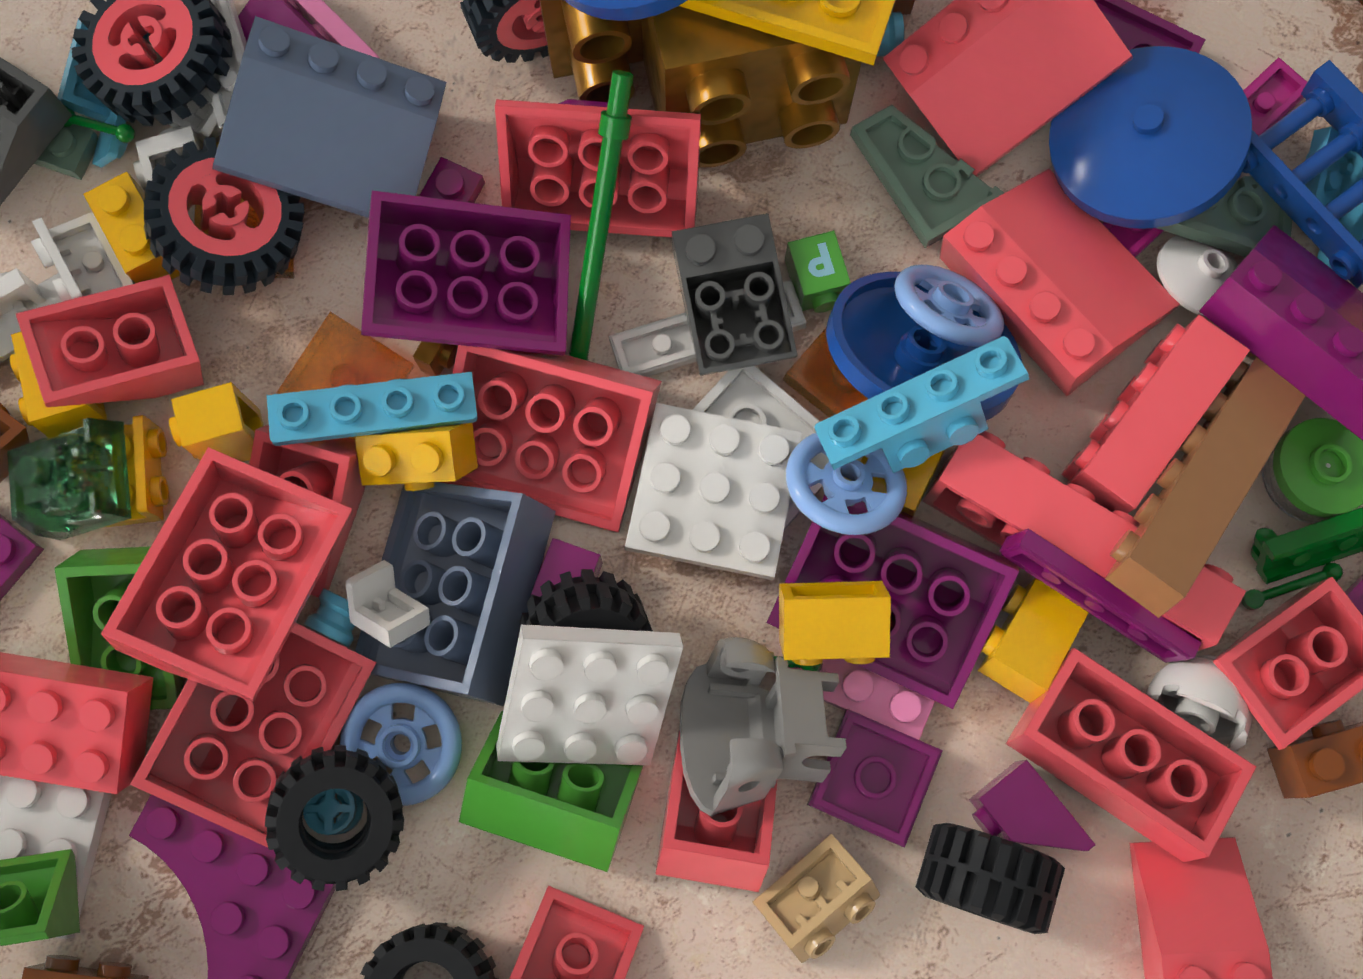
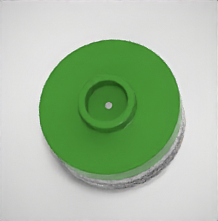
[1262,418,1363,523]

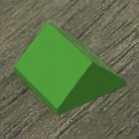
[0,849,80,946]

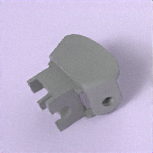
[679,637,847,816]

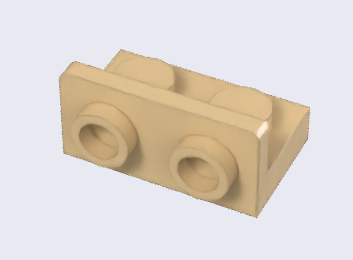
[752,833,880,963]

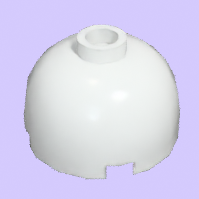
[1146,655,1253,751]

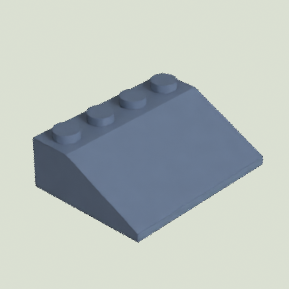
[212,16,447,218]
[355,482,556,706]

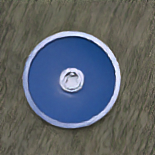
[1049,46,1252,229]
[826,272,1022,421]

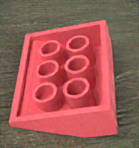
[882,0,1133,177]
[495,99,701,238]
[940,169,1180,396]
[439,345,662,532]
[101,447,353,701]
[130,622,377,847]

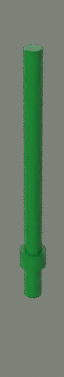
[569,70,633,360]

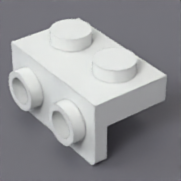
[31,212,133,302]

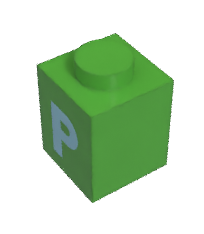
[784,230,851,313]

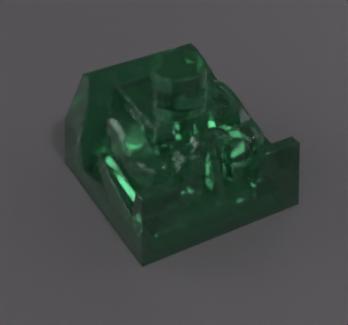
[7,418,132,540]

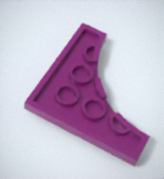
[129,795,336,979]

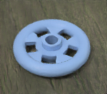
[894,265,1004,347]
[786,433,907,535]
[340,683,462,806]

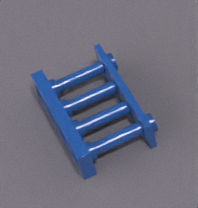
[1242,60,1363,289]

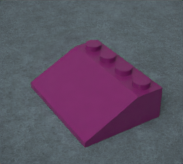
[361,190,571,356]
[1199,225,1363,441]
[766,495,1019,709]

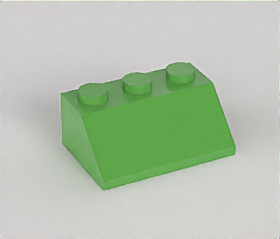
[459,711,643,872]

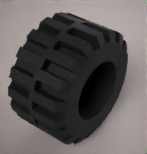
[520,569,653,631]
[265,745,404,891]
[915,823,1065,934]
[360,922,499,979]

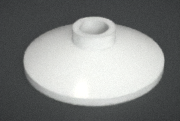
[1157,235,1238,317]

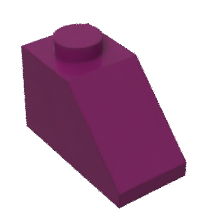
[969,760,1096,851]

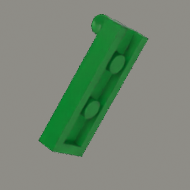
[1251,507,1363,584]

